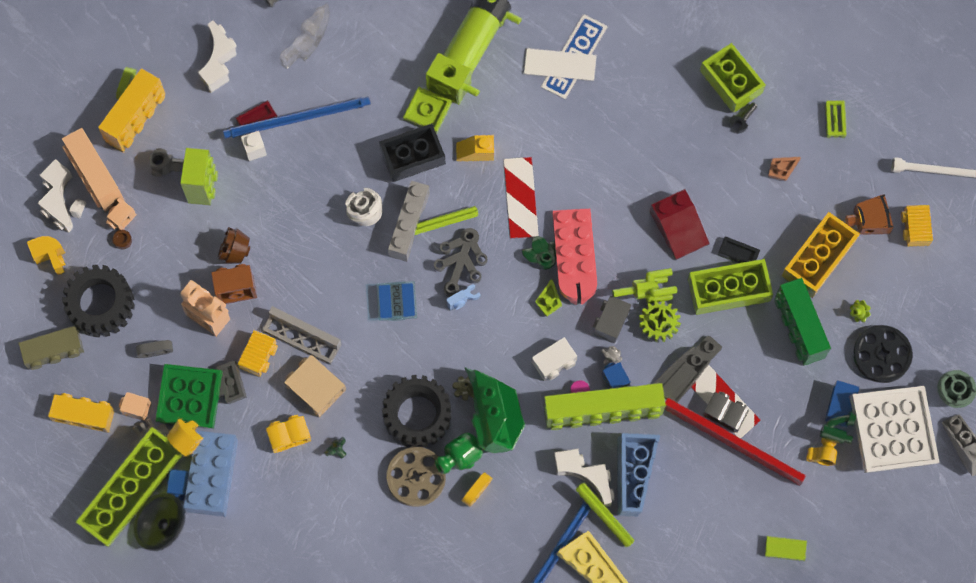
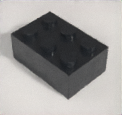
[379,123,446,182]

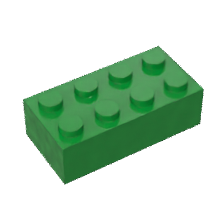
[774,278,831,366]

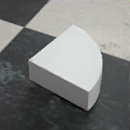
[69,199,86,219]

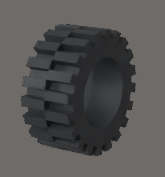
[62,265,135,337]
[382,375,451,448]

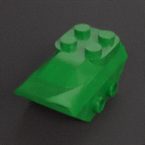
[464,367,525,453]

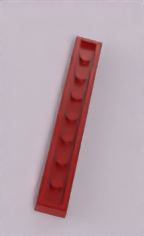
[664,398,806,486]

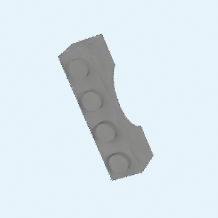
[388,181,430,262]

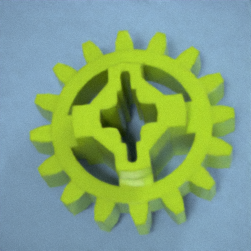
[639,300,681,342]

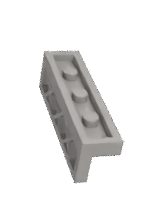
[262,306,342,365]

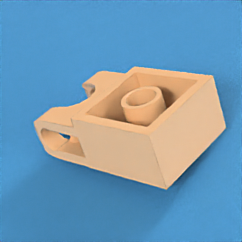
[180,280,230,337]

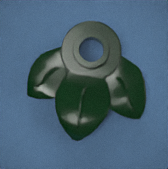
[522,236,556,270]

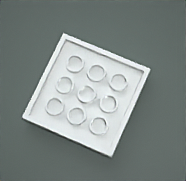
[850,386,939,473]

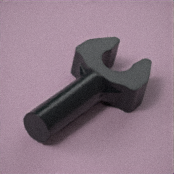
[729,102,758,134]

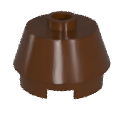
[218,227,251,264]

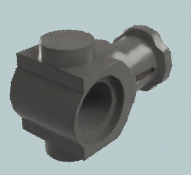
[149,148,184,177]

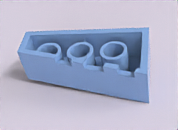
[617,433,660,517]

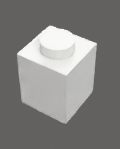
[241,131,267,161]

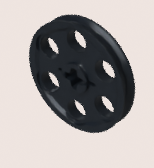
[853,325,913,383]

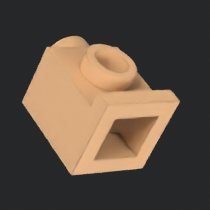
[106,198,136,230]

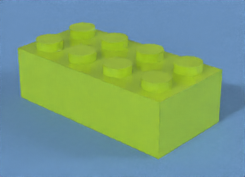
[687,259,773,315]

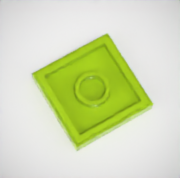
[403,86,452,134]

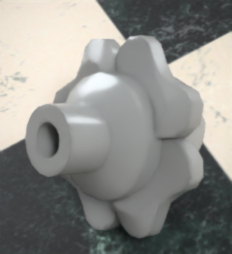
[601,346,622,365]

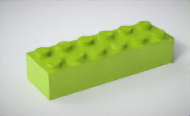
[544,383,666,430]
[76,427,183,547]

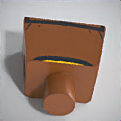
[845,194,894,235]

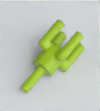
[612,268,677,304]

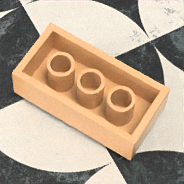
[62,128,125,212]

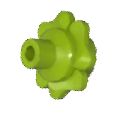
[850,300,871,322]

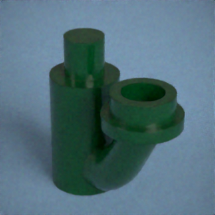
[819,411,856,444]

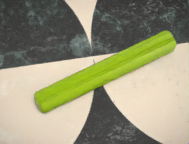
[415,206,478,235]
[576,483,635,547]

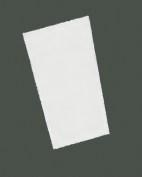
[524,48,596,81]

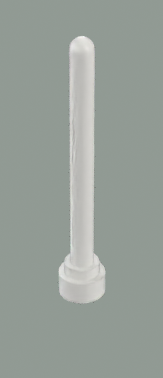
[891,157,976,178]

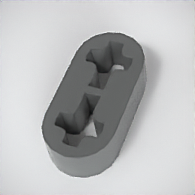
[136,340,173,358]

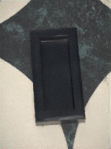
[718,236,760,263]

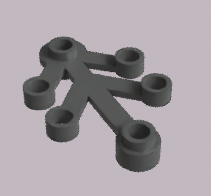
[434,228,488,297]

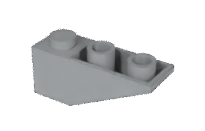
[942,414,976,476]

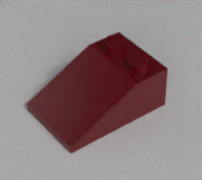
[650,189,710,260]

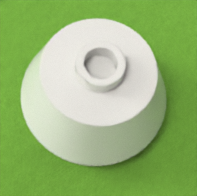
[345,188,382,226]

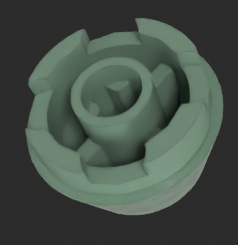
[937,370,976,408]

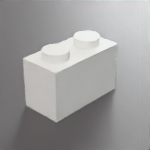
[532,337,577,381]

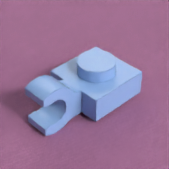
[446,284,481,311]

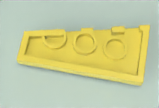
[557,531,628,583]

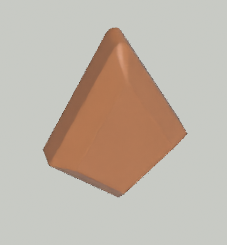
[768,157,801,181]

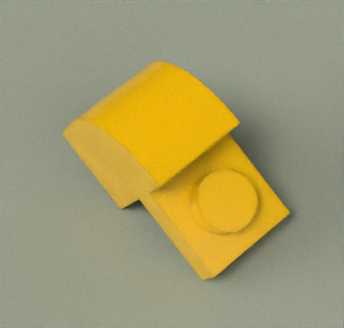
[27,236,66,275]
[167,418,204,456]

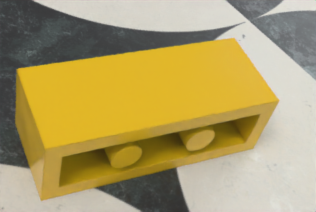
[48,393,115,433]

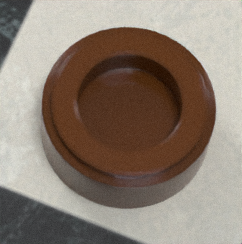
[112,230,132,250]

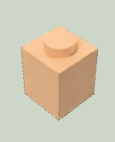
[119,392,152,421]

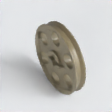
[387,447,446,507]

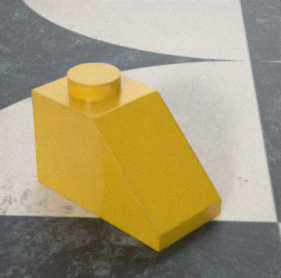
[456,135,494,161]

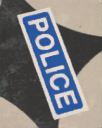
[541,14,608,99]

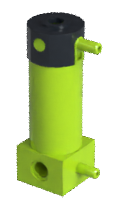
[426,0,522,105]

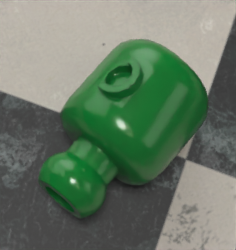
[435,432,483,474]

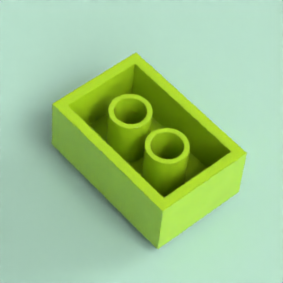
[700,43,766,113]
[180,148,218,205]

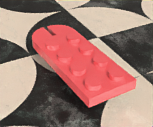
[552,209,597,305]

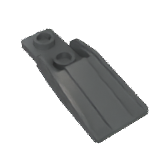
[653,336,722,403]

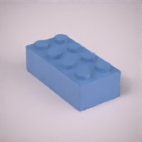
[184,430,238,517]

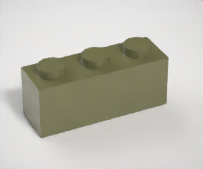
[19,326,84,370]

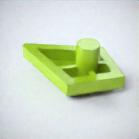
[535,279,562,317]

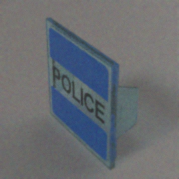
[377,281,417,321]

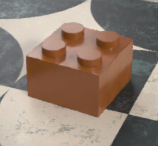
[211,264,257,304]

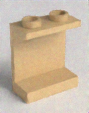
[284,355,346,418]

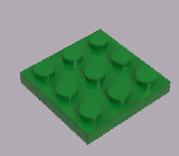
[155,364,223,429]

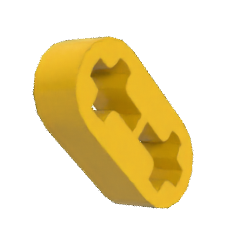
[462,472,493,507]

